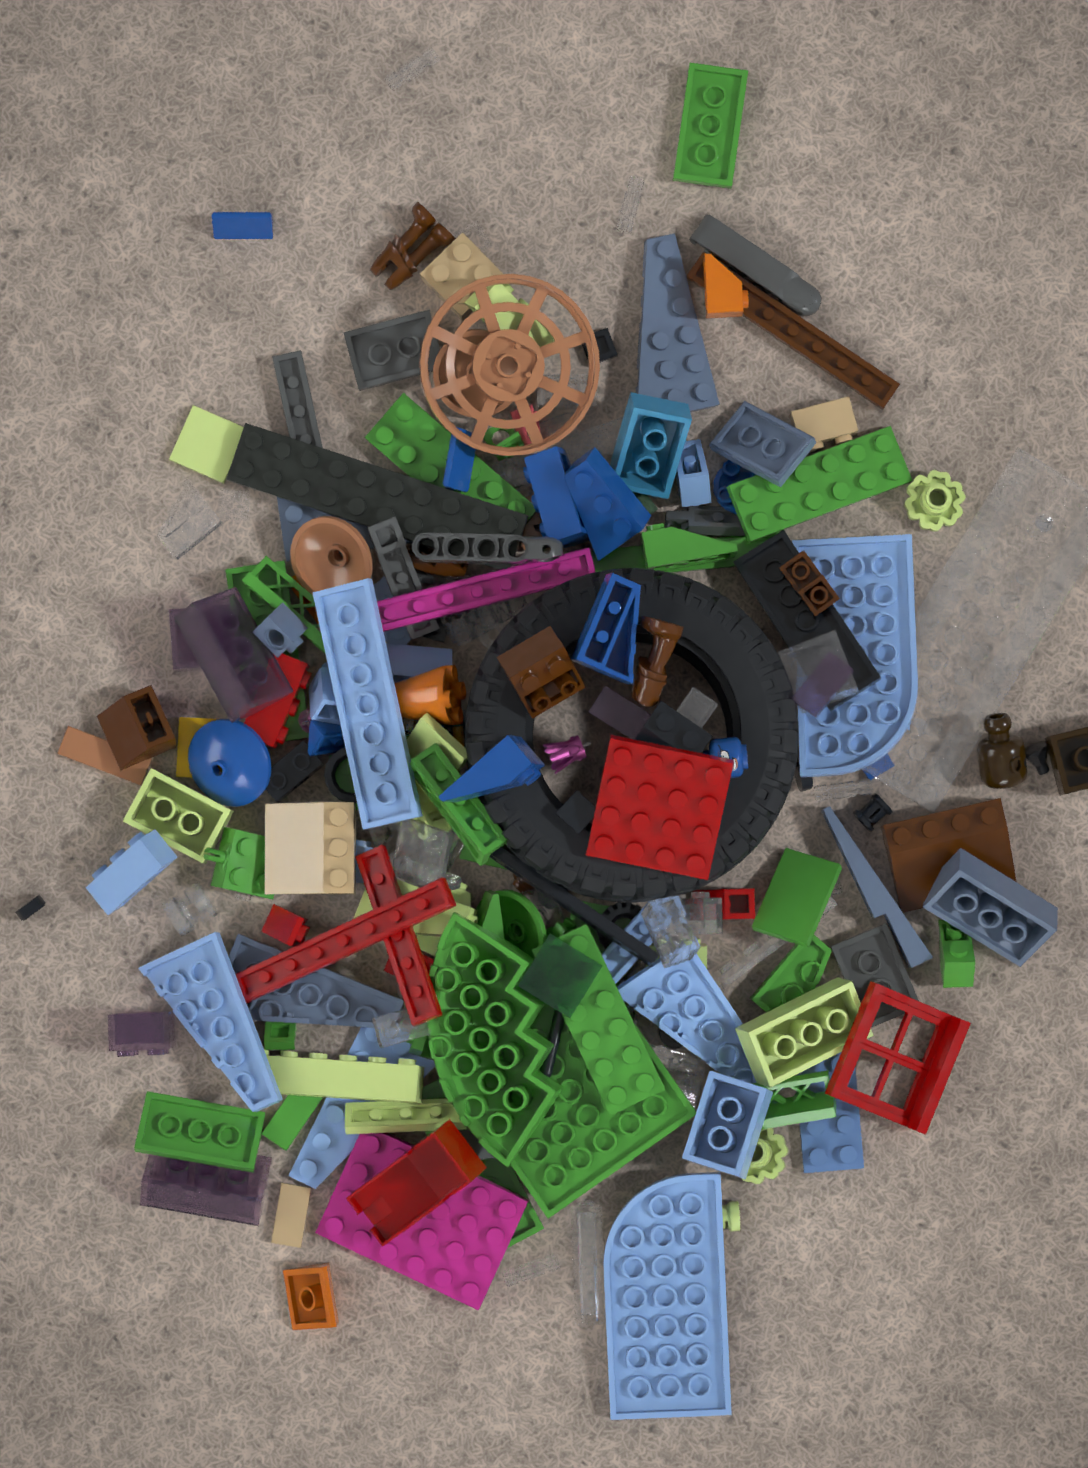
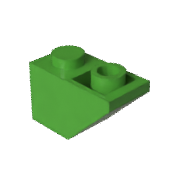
[938,920,975,988]

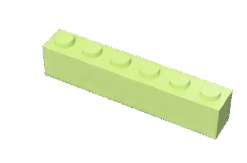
[264,1050,424,1104]

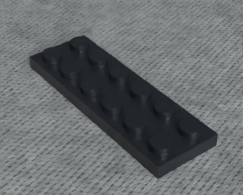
[733,530,881,712]

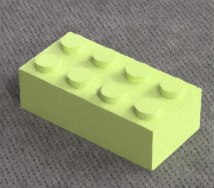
[735,977,874,1088]

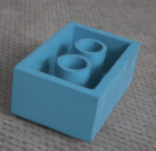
[610,392,692,499]

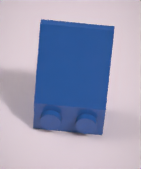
[438,735,545,803]

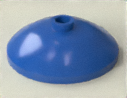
[188,718,271,807]

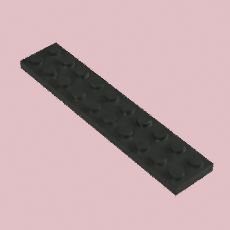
[227,423,528,570]

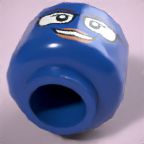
[703,737,748,778]

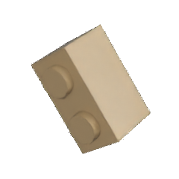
[789,396,858,452]

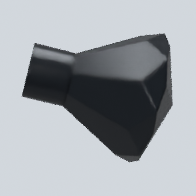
[1025,741,1050,775]

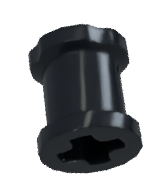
[853,793,893,832]

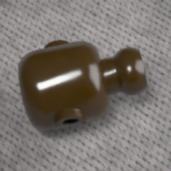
[977,713,1027,789]

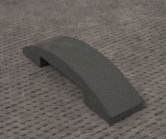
[367,516,439,640]

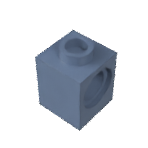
[253,602,308,658]

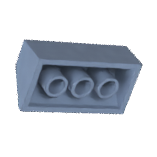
[923,848,1058,967]

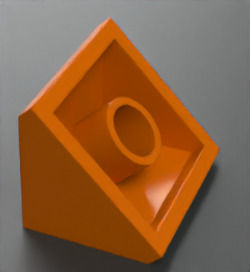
[283,1262,339,1330]

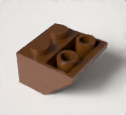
[497,626,586,719]
[97,685,176,771]

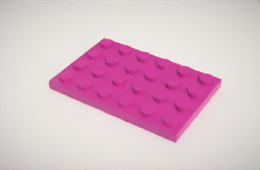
[315,1133,529,1311]

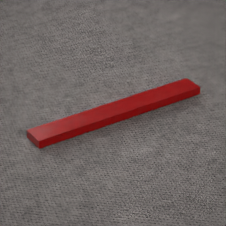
[235,877,457,1003]

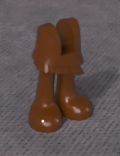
[370,202,456,291]
[631,616,684,707]

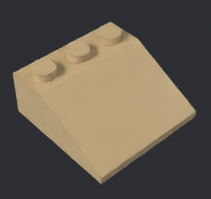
[265,802,356,894]

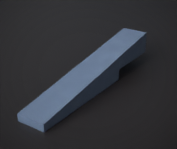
[821,806,933,968]

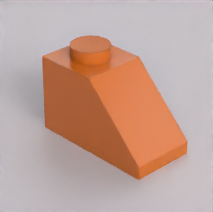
[703,254,749,318]

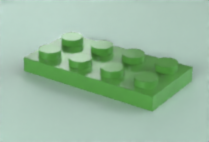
[673,62,748,189]
[134,1091,265,1173]

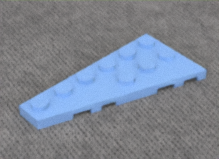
[138,932,283,1112]
[617,940,783,1090]
[288,1026,435,1189]

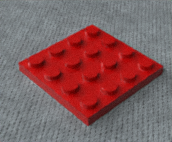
[586,735,734,880]

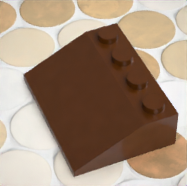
[880,798,1017,913]

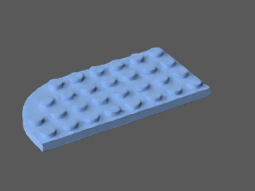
[792,534,918,777]
[604,1172,732,1420]

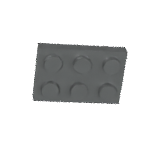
[343,310,440,391]
[830,923,919,1028]

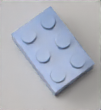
[682,1071,773,1179]

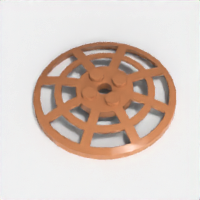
[419,274,600,456]

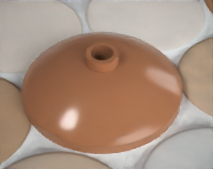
[433,329,516,417]
[290,516,372,595]

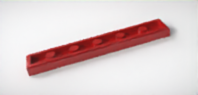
[355,845,443,1026]

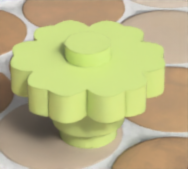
[904,470,966,532]
[742,1128,789,1184]

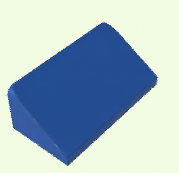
[212,212,273,239]
[443,427,476,493]
[308,720,345,756]

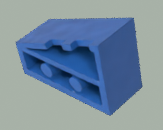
[523,446,590,548]
[564,447,651,561]
[571,573,641,684]

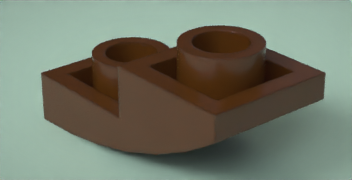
[408,543,469,577]
[779,550,840,616]

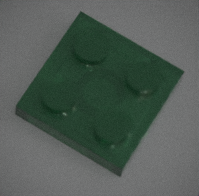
[518,933,603,1018]

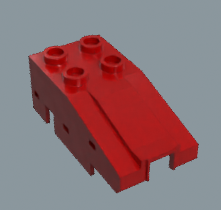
[346,1119,487,1247]

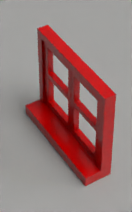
[825,981,971,1135]

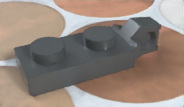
[665,506,745,536]

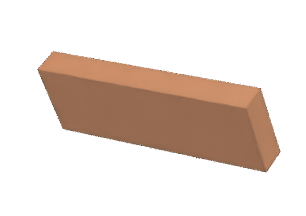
[57,726,153,786]

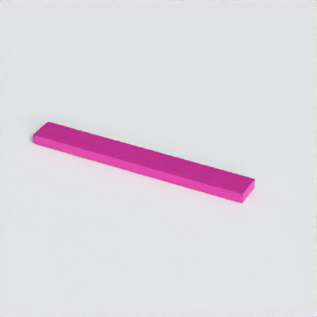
[377,548,596,632]

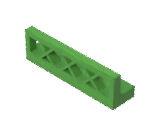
[242,556,325,654]
[410,743,507,866]
[751,1070,836,1130]

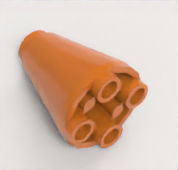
[394,665,466,725]

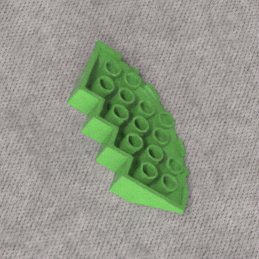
[427,912,563,1167]

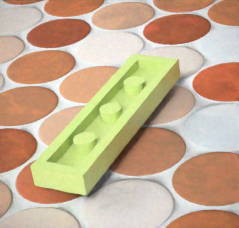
[345,1098,467,1134]

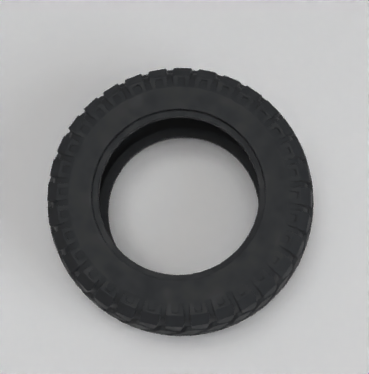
[465,568,799,903]

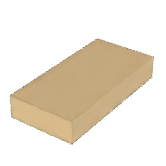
[271,1182,312,1248]

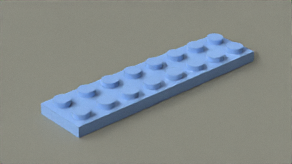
[313,578,423,830]

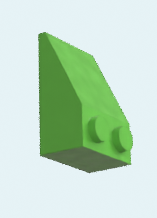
[640,523,738,571]

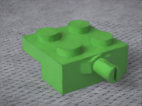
[204,827,274,900]

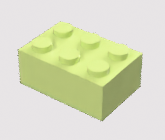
[123,768,234,864]

